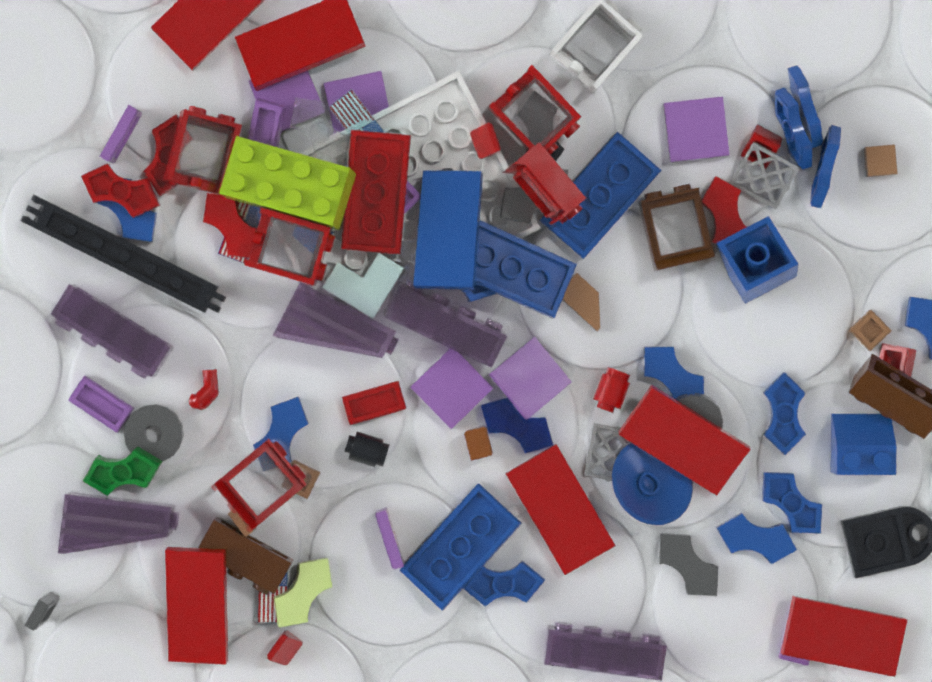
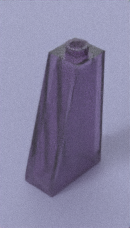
[273,282,399,358]
[58,492,179,554]

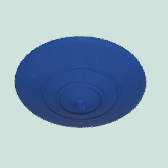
[612,443,693,525]

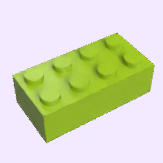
[219,136,356,230]

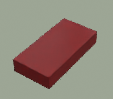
[342,380,407,425]

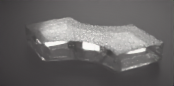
[290,97,350,166]

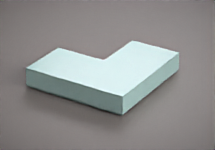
[322,253,404,319]

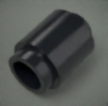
[344,431,390,467]

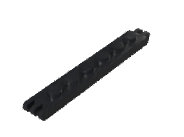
[20,194,227,313]

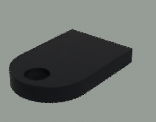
[840,506,932,578]

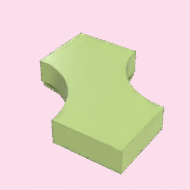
[273,557,332,628]

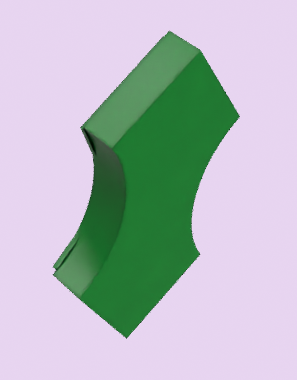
[83,446,163,496]

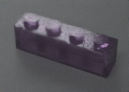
[383,280,507,368]
[50,284,174,379]
[543,622,667,681]

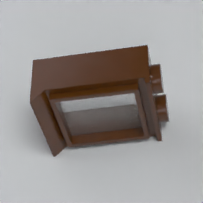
[638,184,715,271]

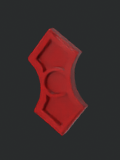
[143,114,194,196]
[81,163,161,218]
[701,176,747,245]
[203,193,257,258]

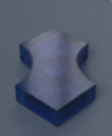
[481,397,553,454]

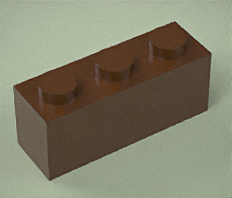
[849,354,932,439]
[198,517,294,595]

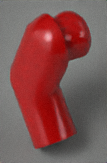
[189,369,219,410]

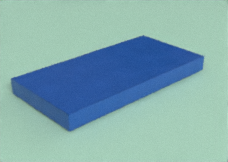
[539,131,662,259]
[413,170,483,290]
[475,220,577,319]
[399,483,522,611]

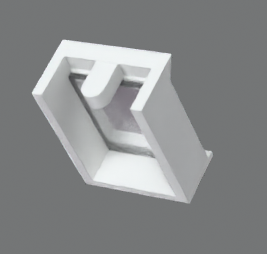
[550,0,644,94]

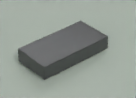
[24,592,60,631]

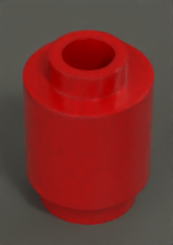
[593,367,630,413]

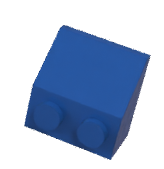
[716,216,799,304]
[830,414,897,475]

